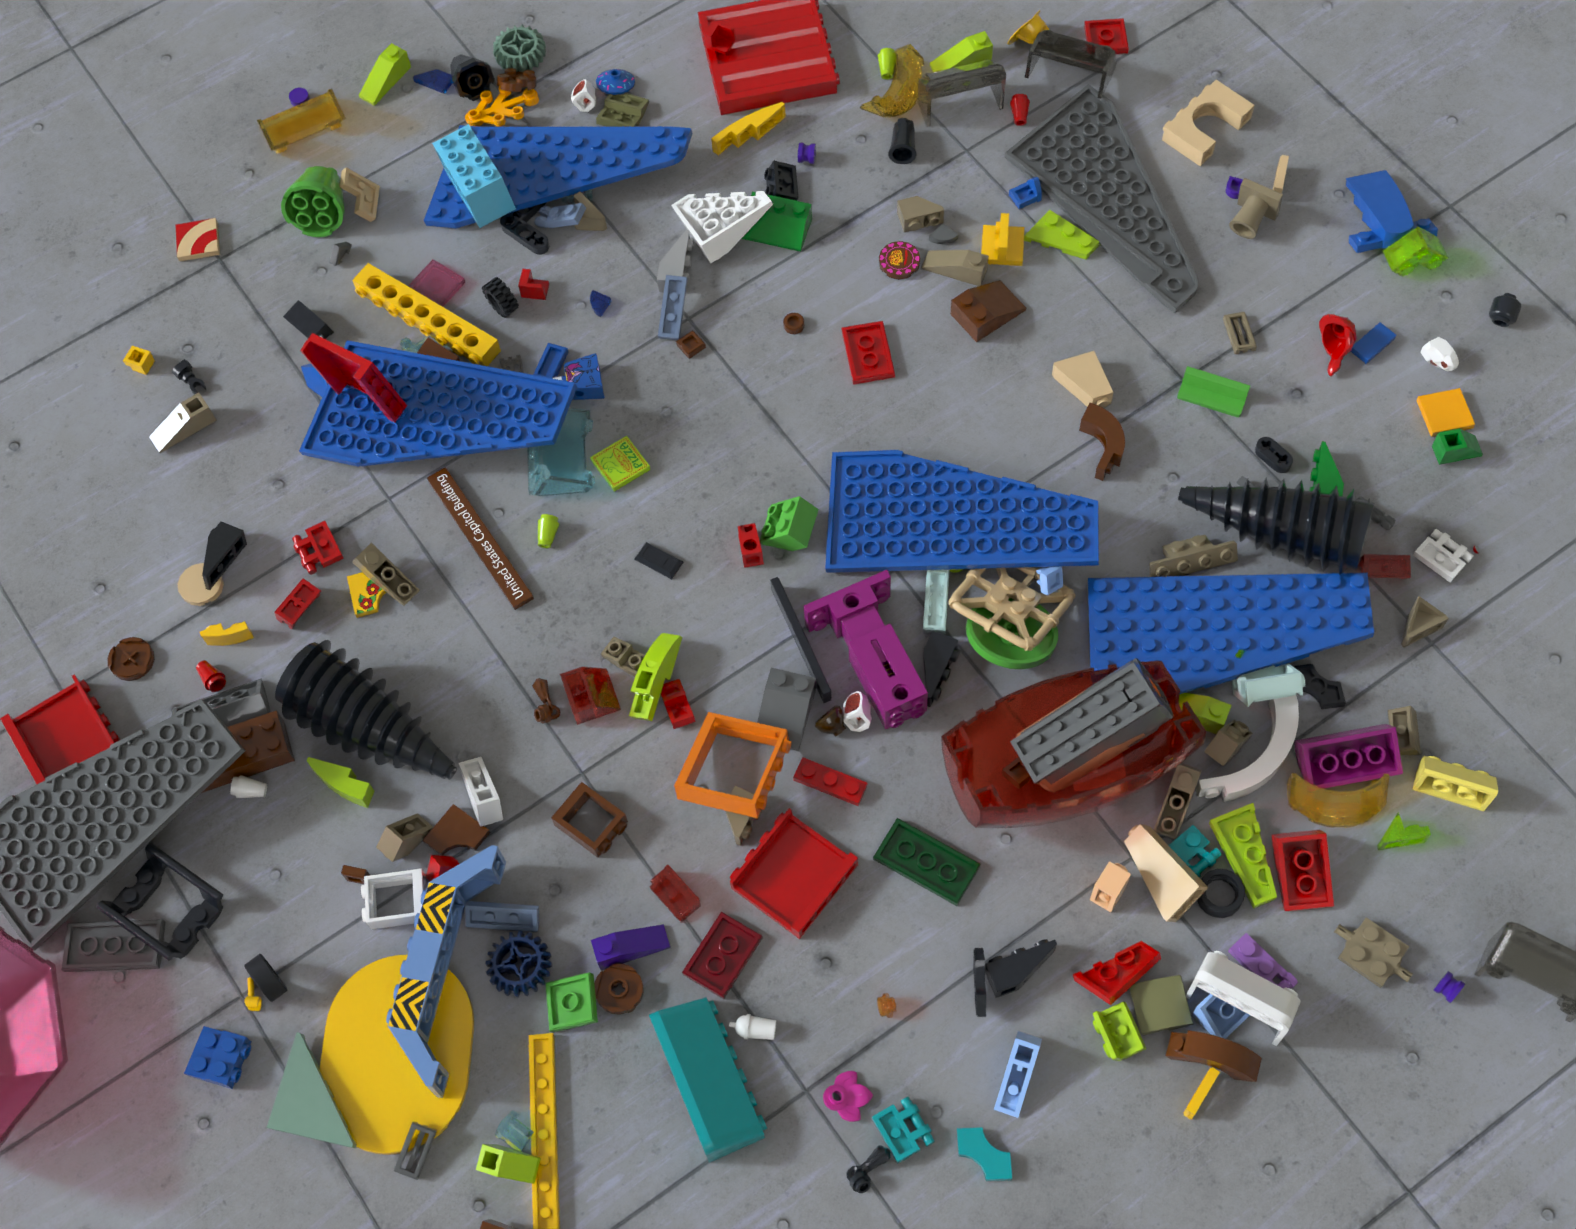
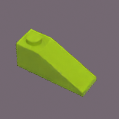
[930,31,993,80]
[359,43,411,106]
[1167,693,1232,734]

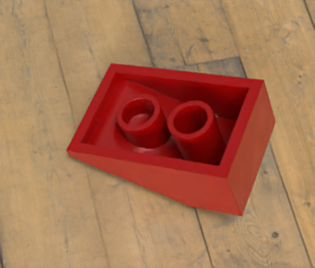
[1271,829,1334,911]

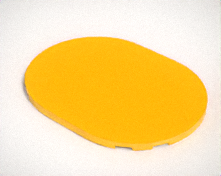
[319,955,474,1155]

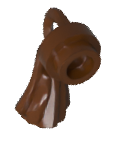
[532,678,561,724]

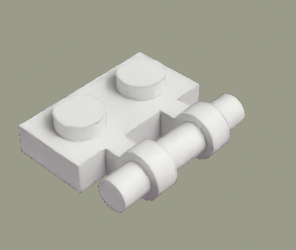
[1413,529,1474,583]

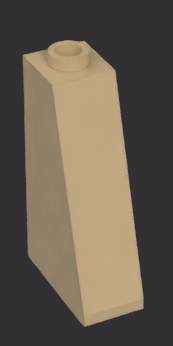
[1124,824,1208,922]

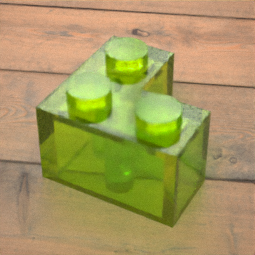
[1383,227,1449,277]

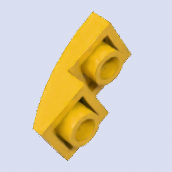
[199,621,254,646]

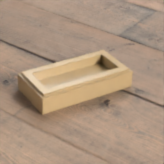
[1273,155,1289,193]

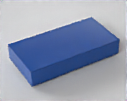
[1350,322,1396,364]
[533,343,569,379]

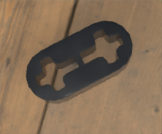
[1255,437,1293,473]

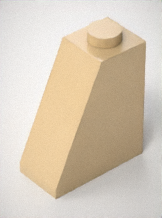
[1052,351,1113,408]

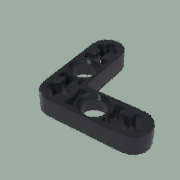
[500,202,550,255]

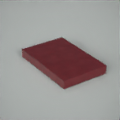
[682,911,763,999]

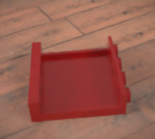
[300,333,407,423]
[0,674,120,784]
[730,808,858,939]

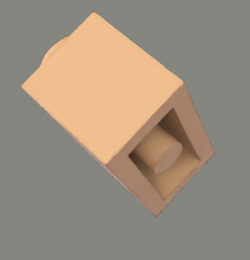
[1090,861,1131,912]

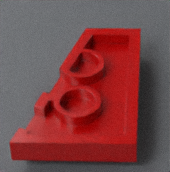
[1073,941,1161,1005]

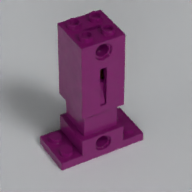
[804,570,928,730]

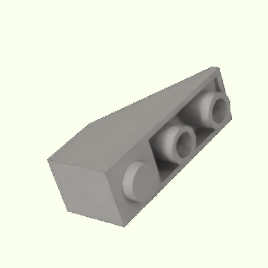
[657,230,694,292]

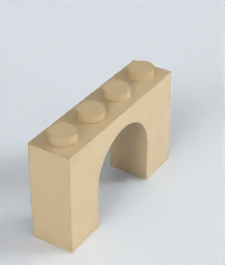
[1162,80,1255,166]

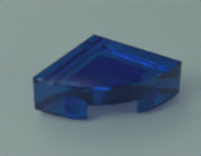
[590,290,611,317]

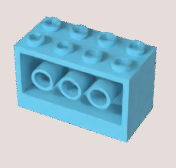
[432,124,516,228]

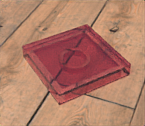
[408,259,466,307]

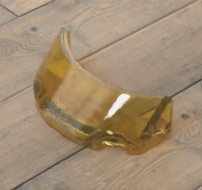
[860,44,925,118]
[1286,773,1389,828]

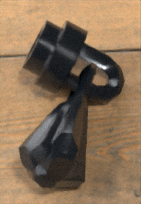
[846,1145,891,1193]

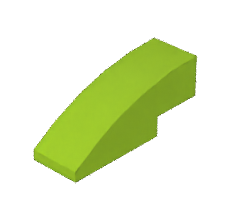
[306,757,375,808]

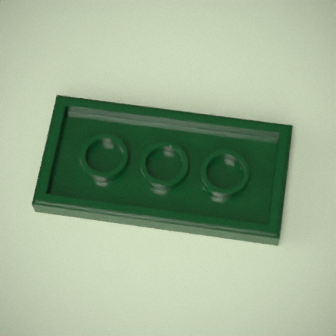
[873,818,981,906]

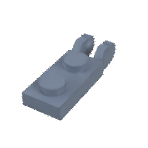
[534,203,586,228]

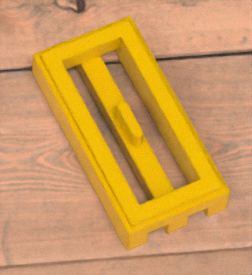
[1183,1067,1220,1120]

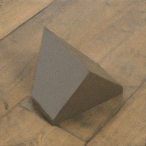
[1401,596,1449,647]

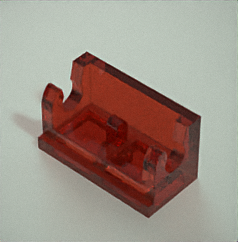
[1358,554,1411,579]
[650,865,701,923]

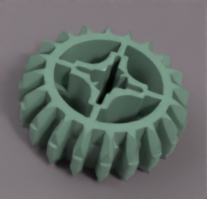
[493,24,546,72]

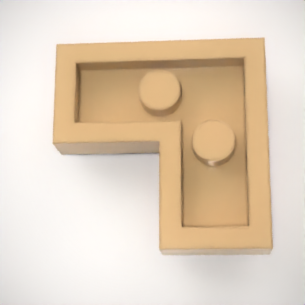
[340,167,380,222]

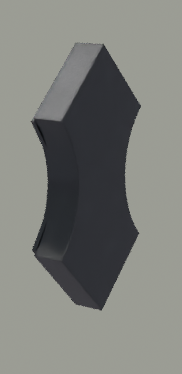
[1293,664,1346,709]
[973,948,986,1017]

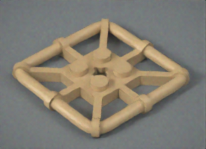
[948,567,1076,651]

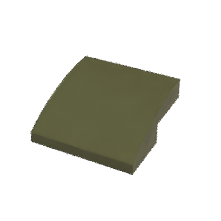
[596,93,649,127]
[1130,975,1194,1035]

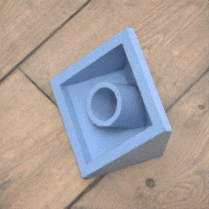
[1192,994,1250,1039]

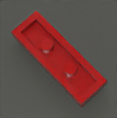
[793,757,868,806]

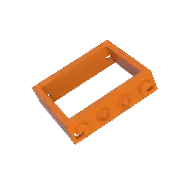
[674,712,791,818]

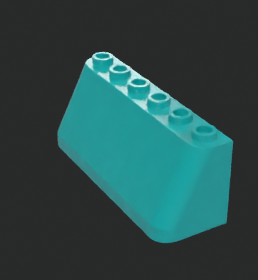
[649,997,767,1163]

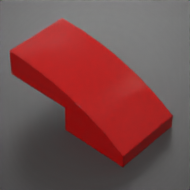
[661,679,696,729]

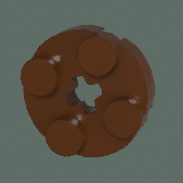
[496,68,536,92]
[594,964,644,1014]

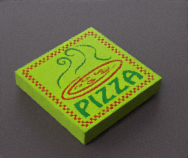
[590,436,651,492]

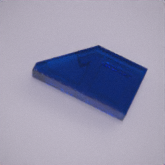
[413,69,453,94]

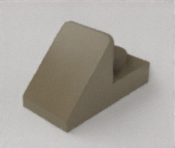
[574,192,607,231]

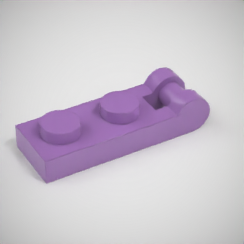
[1228,933,1298,989]

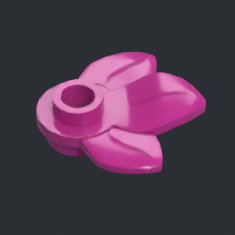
[823,1071,873,1122]

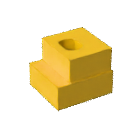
[123,346,155,375]

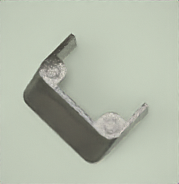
[1025,30,1116,99]
[918,60,1006,127]
[1474,922,1576,1022]

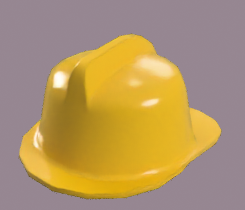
[1007,10,1049,45]

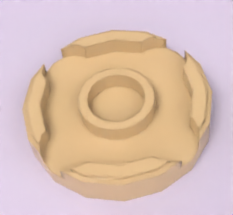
[177,563,224,606]

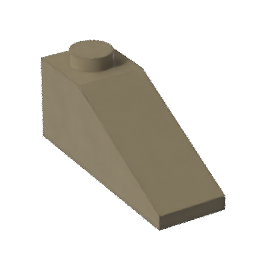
[922,250,989,286]

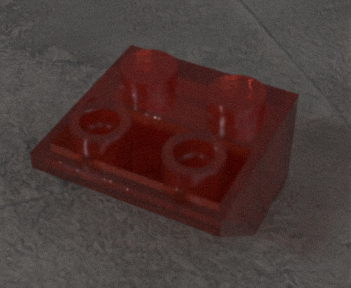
[560,667,621,725]

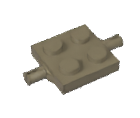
[1334,917,1413,988]

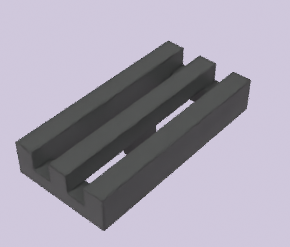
[394,1121,437,1180]

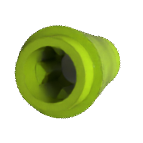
[877,48,897,80]
[538,514,560,549]

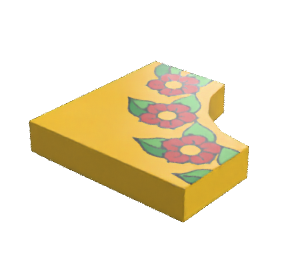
[347,572,386,618]

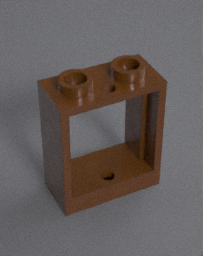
[551,782,628,858]

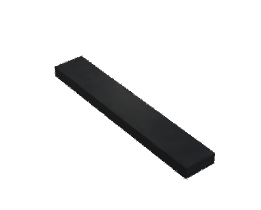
[770,577,832,703]

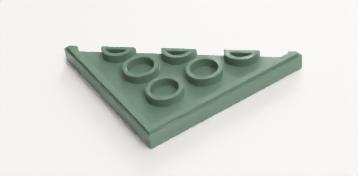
[267,1032,357,1149]

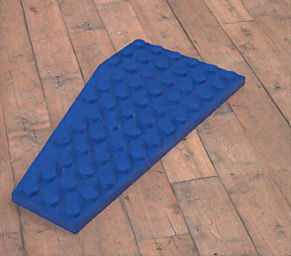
[825,450,1099,573]
[1088,573,1374,700]

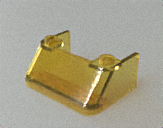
[256,88,346,155]

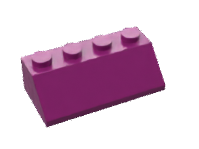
[1294,724,1403,791]

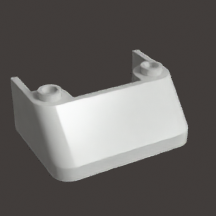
[1186,951,1301,1046]

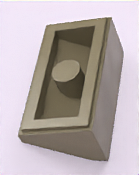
[1388,706,1421,755]

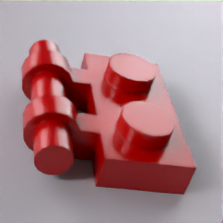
[292,521,344,575]

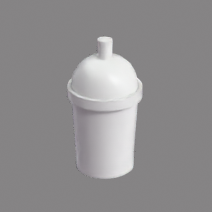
[729,1014,776,1040]

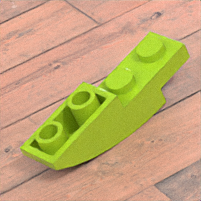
[629,633,683,721]

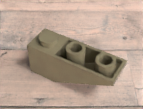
[150,393,217,453]
[352,542,420,606]
[1154,762,1201,839]

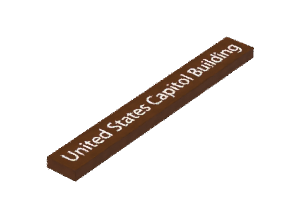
[427,467,534,610]

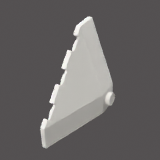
[671,191,773,263]

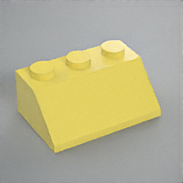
[1412,756,1498,811]

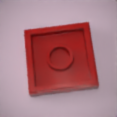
[1084,18,1129,56]

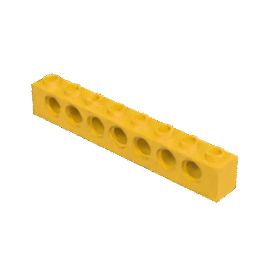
[352,263,501,366]

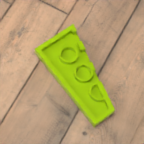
[1209,803,1277,909]

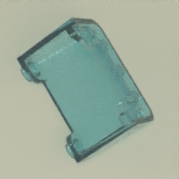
[527,407,595,496]

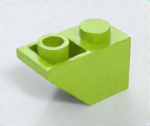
[476,1144,541,1184]

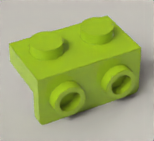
[1092,1001,1146,1061]

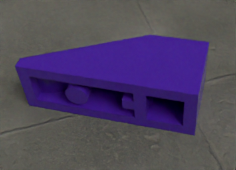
[591,924,671,971]

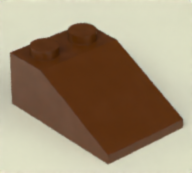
[950,280,1027,343]

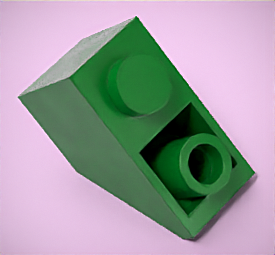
[1432,428,1483,465]

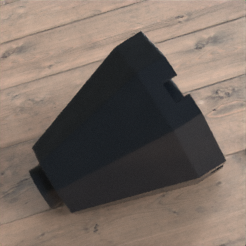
[450,54,495,101]

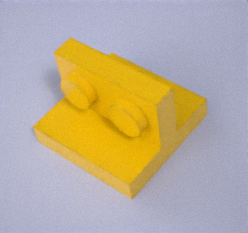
[981,213,1025,266]

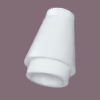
[230,775,267,798]

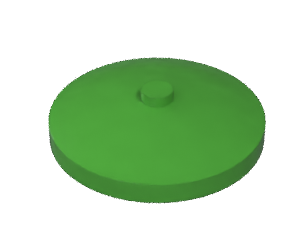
[966,598,1058,669]

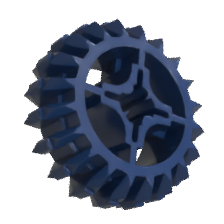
[485,930,552,998]

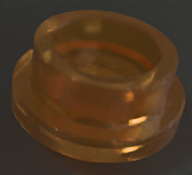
[877,993,896,1018]

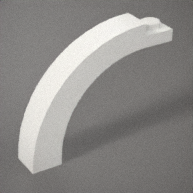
[1195,695,1299,802]

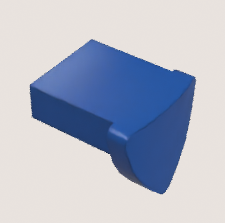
[1009,177,1042,209]

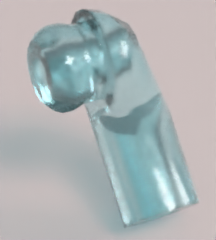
[400,336,428,353]

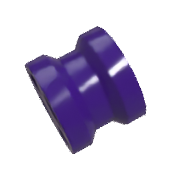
[798,142,816,164]
[1433,971,1465,1003]

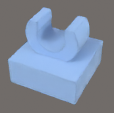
[1036,566,1063,595]

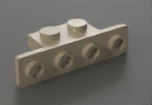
[1149,535,1238,577]

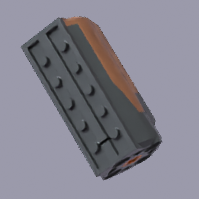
[1010,658,1174,792]

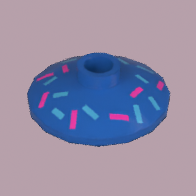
[596,69,635,95]

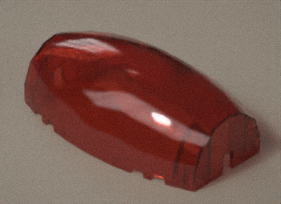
[941,661,1206,828]

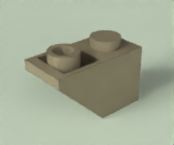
[897,196,944,232]
[1204,720,1253,766]
[725,786,762,846]

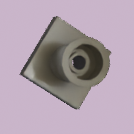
[1229,178,1283,239]

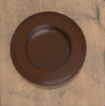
[783,313,805,334]

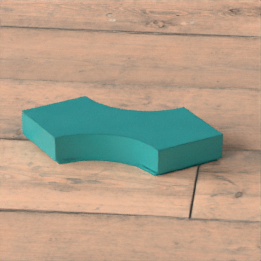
[957,1127,1012,1181]

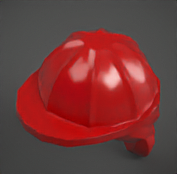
[1319,314,1357,377]

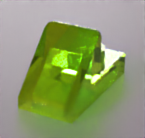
[1377,812,1431,851]

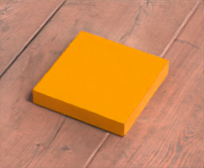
[1416,388,1475,437]

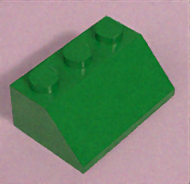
[742,191,812,252]

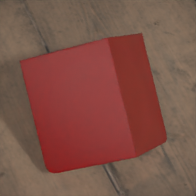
[704,20,735,55]
[518,269,550,300]
[426,855,459,882]

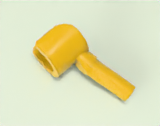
[244,977,262,1011]

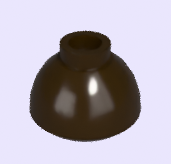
[815,705,846,737]

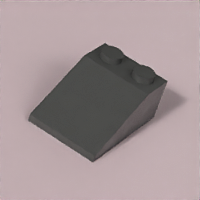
[757,668,817,751]

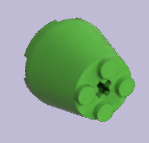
[281,166,345,237]

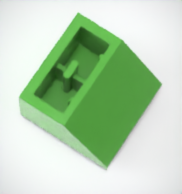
[760,496,819,551]

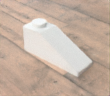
[459,757,503,827]

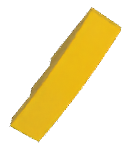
[711,102,786,156]

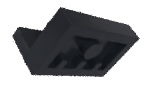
[764,160,799,201]

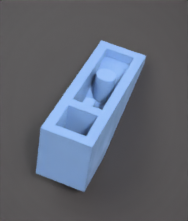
[994,1031,1042,1118]

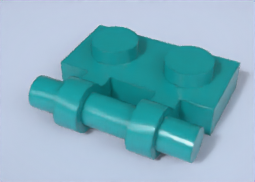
[1168,825,1222,877]
[872,1096,935,1163]

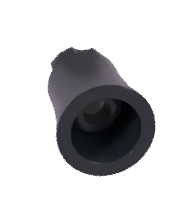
[888,118,917,164]

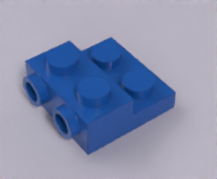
[184,1026,252,1089]

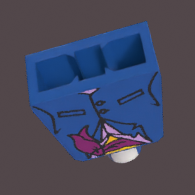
[553,353,605,400]

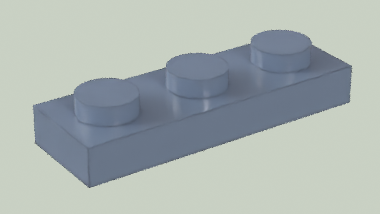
[658,275,688,340]
[465,901,539,932]

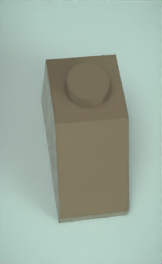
[376,813,433,862]

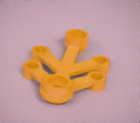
[465,86,539,127]

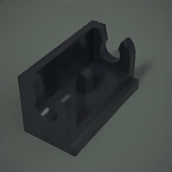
[283,300,334,339]

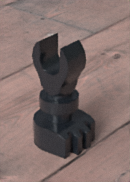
[172,359,206,395]

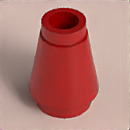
[1010,94,1030,126]
[196,660,226,692]

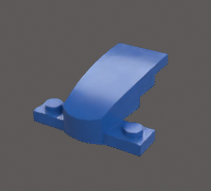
[1346,170,1438,253]

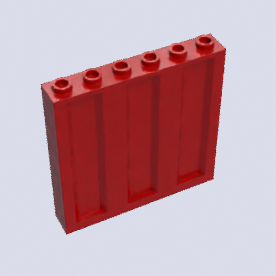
[698,0,840,115]

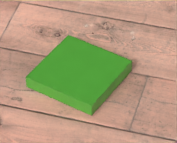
[546,972,598,1033]

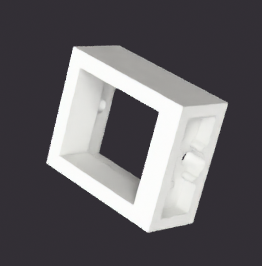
[361,868,427,930]

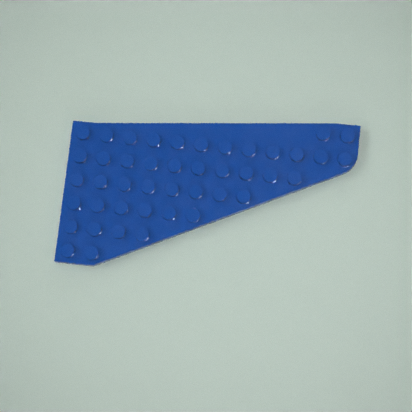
[424,125,693,228]

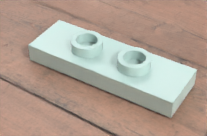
[923,569,950,634]

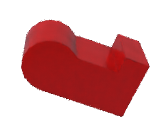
[737,523,764,568]

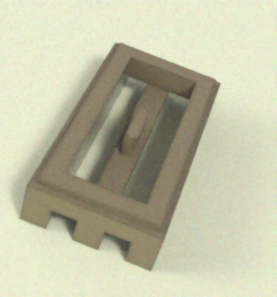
[1223,312,1257,354]

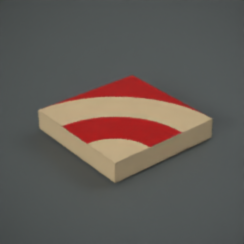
[175,218,220,262]

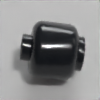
[1489,293,1521,327]

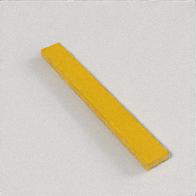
[529,1033,560,1229]

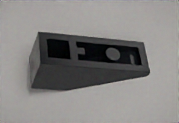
[202,521,247,590]

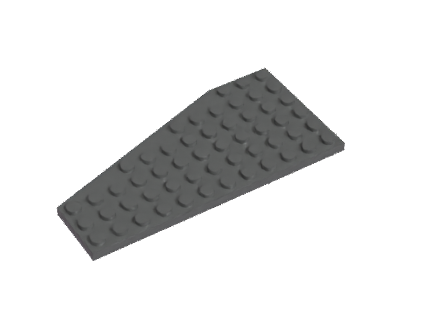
[0,700,246,951]

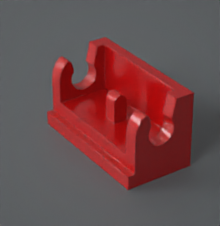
[274,578,321,629]

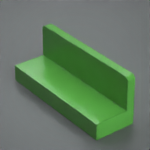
[1177,366,1250,417]

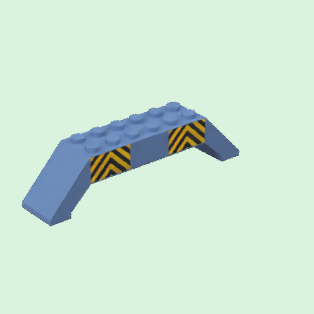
[386,845,506,1098]

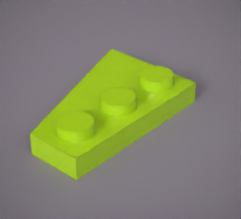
[1024,210,1099,260]

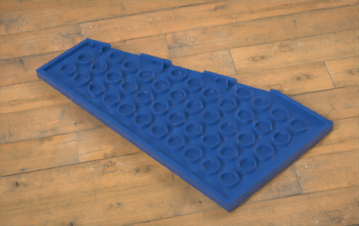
[299,340,577,467]

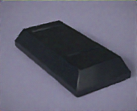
[634,542,684,580]

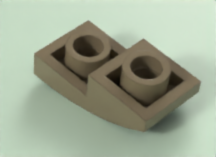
[601,637,645,677]

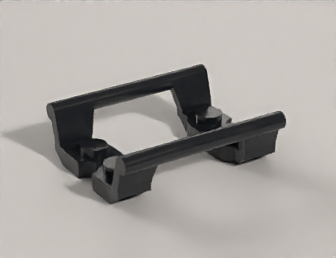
[96,843,223,961]

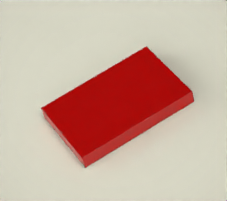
[841,321,895,385]

